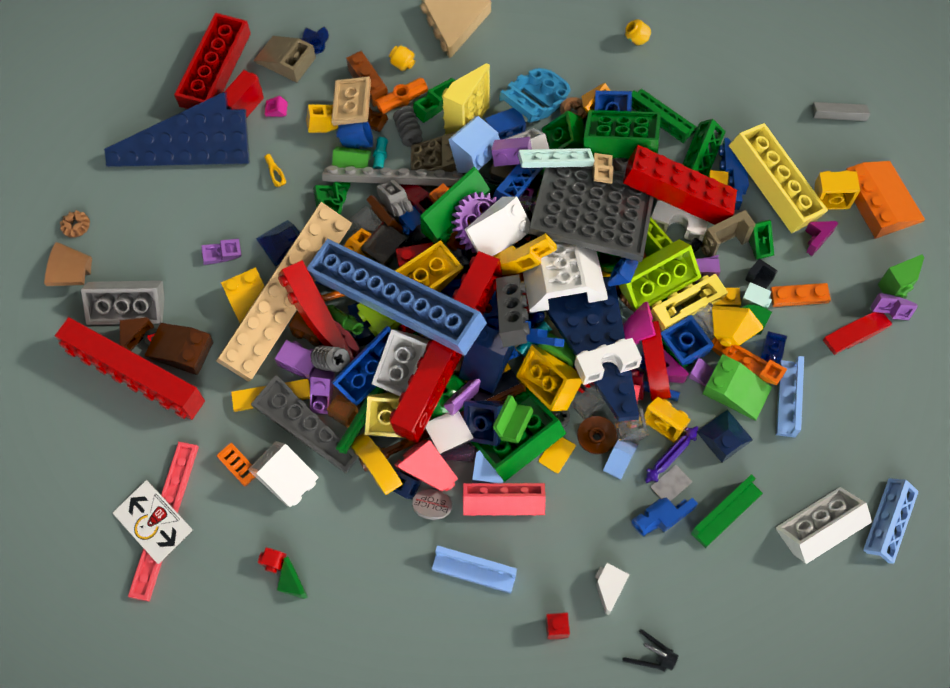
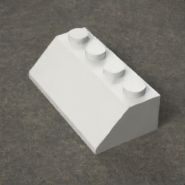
[775,487,872,564]

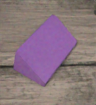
[444,379,481,416]

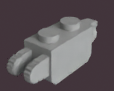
[376,180,413,217]

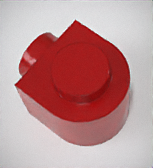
[258,547,287,574]

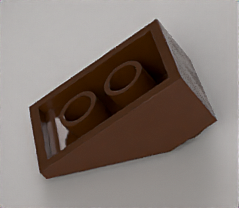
[144,323,214,376]

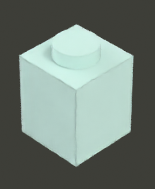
[741,282,772,309]

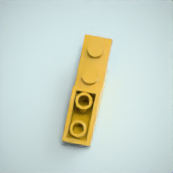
[493,233,557,276]

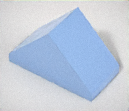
[603,436,638,480]
[472,450,504,483]

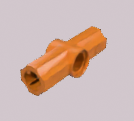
[375,77,428,114]

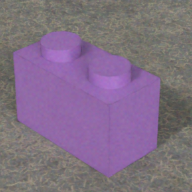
[491,137,532,167]
[275,340,316,381]

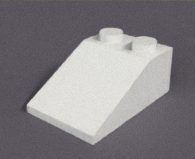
[465,197,530,256]

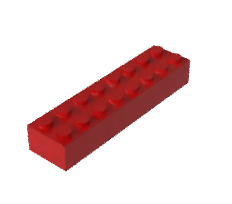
[54,317,205,420]

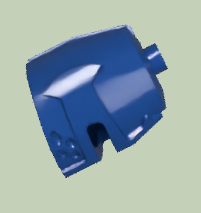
[336,122,373,149]

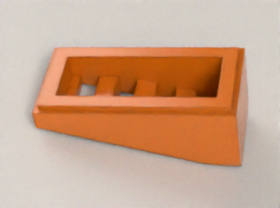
[217,443,256,487]

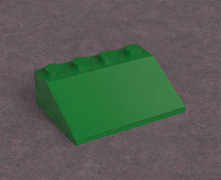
[584,110,661,159]
[470,388,567,482]

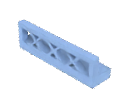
[776,356,804,438]
[863,478,919,564]
[432,545,517,594]

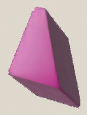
[265,96,288,117]

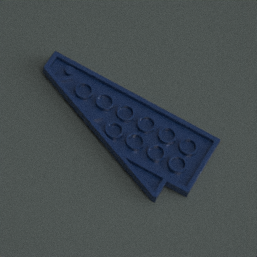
[104,92,250,167]
[545,277,639,421]

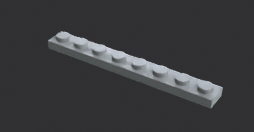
[322,166,466,186]

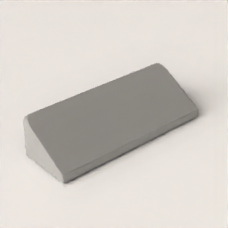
[813,102,870,121]

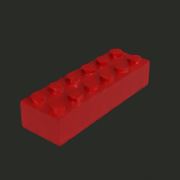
[174,13,251,109]
[623,145,737,225]

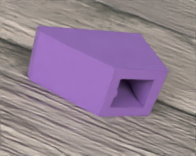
[310,368,335,414]

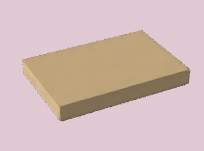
[331,76,371,126]

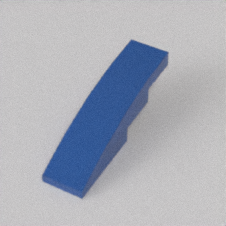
[487,318,565,347]

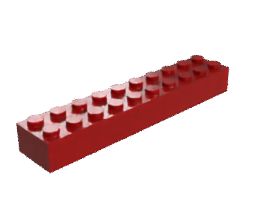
[389,251,503,443]

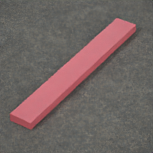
[128,441,199,602]

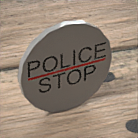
[412,489,452,520]

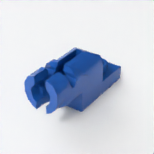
[631,497,698,536]

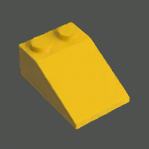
[395,240,464,292]
[221,267,265,323]
[516,344,582,411]

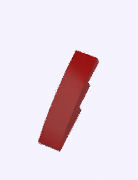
[823,312,892,355]

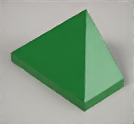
[277,556,308,599]

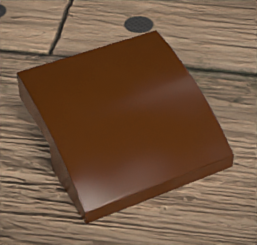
[366,195,403,236]

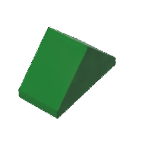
[749,220,774,260]

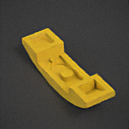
[350,432,403,495]

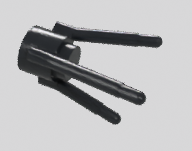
[622,629,679,672]

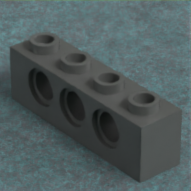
[496,274,530,347]

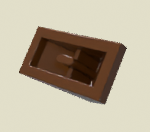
[120,317,154,351]

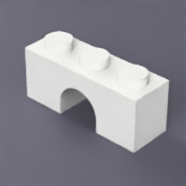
[651,200,709,241]
[574,338,642,385]

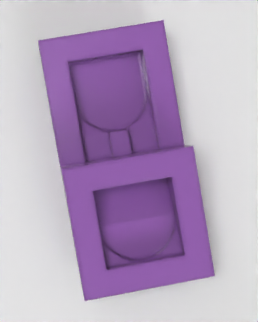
[201,239,241,265]
[870,293,918,320]

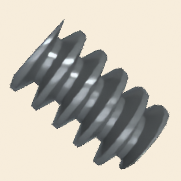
[393,106,423,147]
[311,345,350,372]

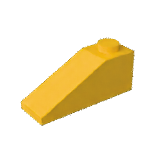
[306,105,338,133]

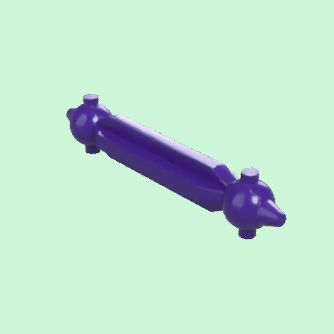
[645,426,698,483]

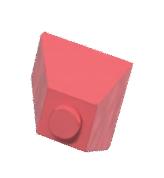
[394,440,458,491]

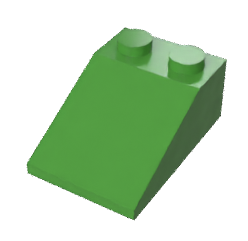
[703,354,772,421]

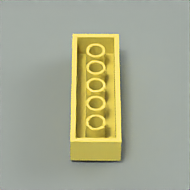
[729,123,828,233]

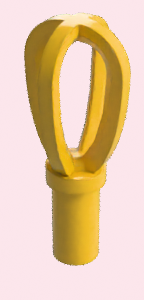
[264,154,286,187]

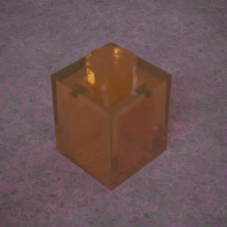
[326,394,359,428]

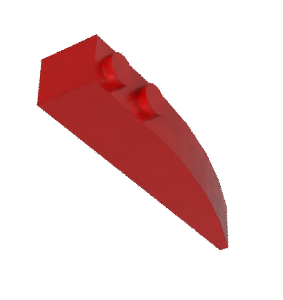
[278,260,354,362]

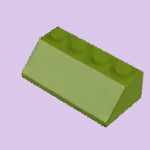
[619,239,702,311]

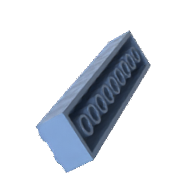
[307,238,487,356]

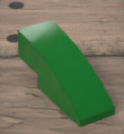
[413,78,456,123]

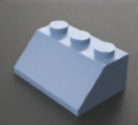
[448,116,500,173]

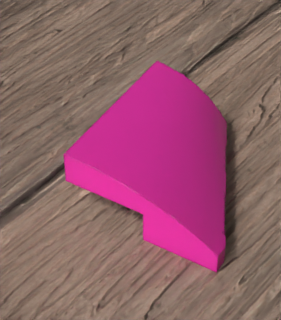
[623,302,656,345]

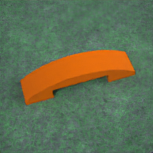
[711,337,787,385]

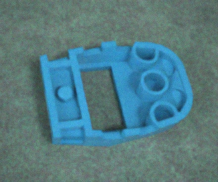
[499,68,570,123]

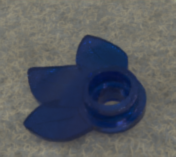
[301,27,329,54]

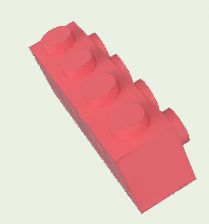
[463,483,546,516]

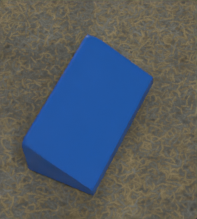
[607,257,638,286]

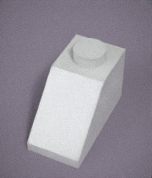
[595,563,629,615]

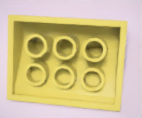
[442,63,490,135]

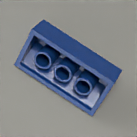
[332,326,391,406]

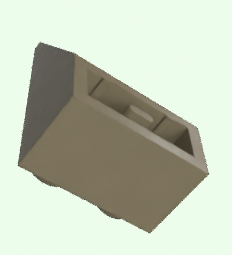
[254,36,316,83]
[411,131,457,172]

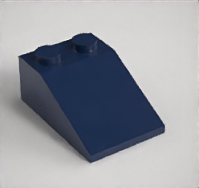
[458,325,515,394]

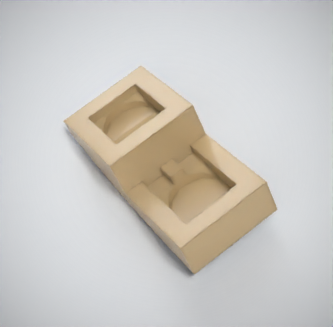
[593,153,613,184]

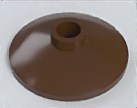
[577,416,617,454]

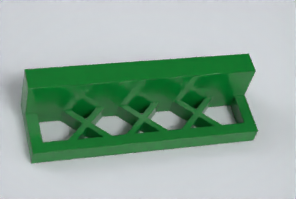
[632,89,697,143]
[683,119,726,176]
[691,474,763,548]

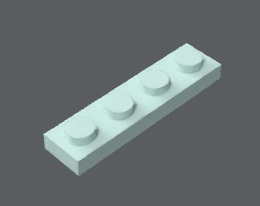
[518,148,595,168]

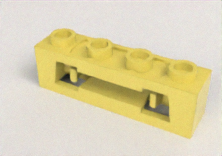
[651,274,728,332]

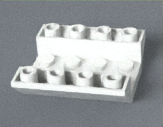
[523,240,608,313]

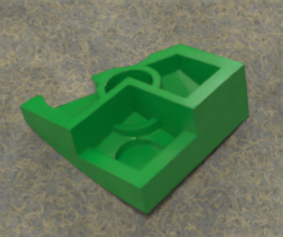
[313,182,351,214]

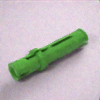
[327,304,364,335]

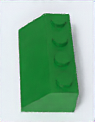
[420,167,490,244]

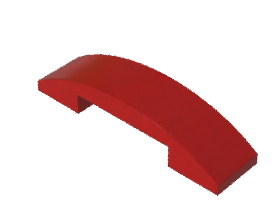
[642,321,671,401]

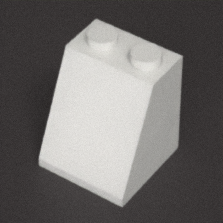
[248,441,319,507]

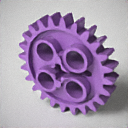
[451,192,497,253]

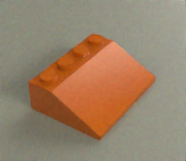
[846,161,925,239]

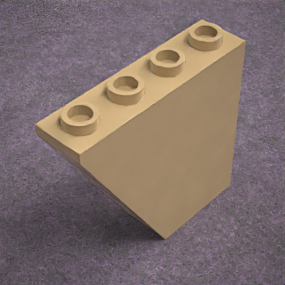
[420,0,491,58]

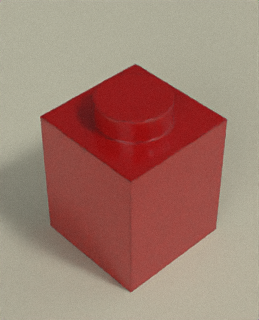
[546,612,570,640]

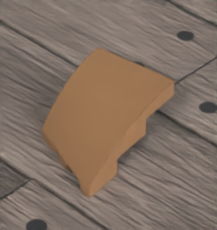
[44,242,92,286]

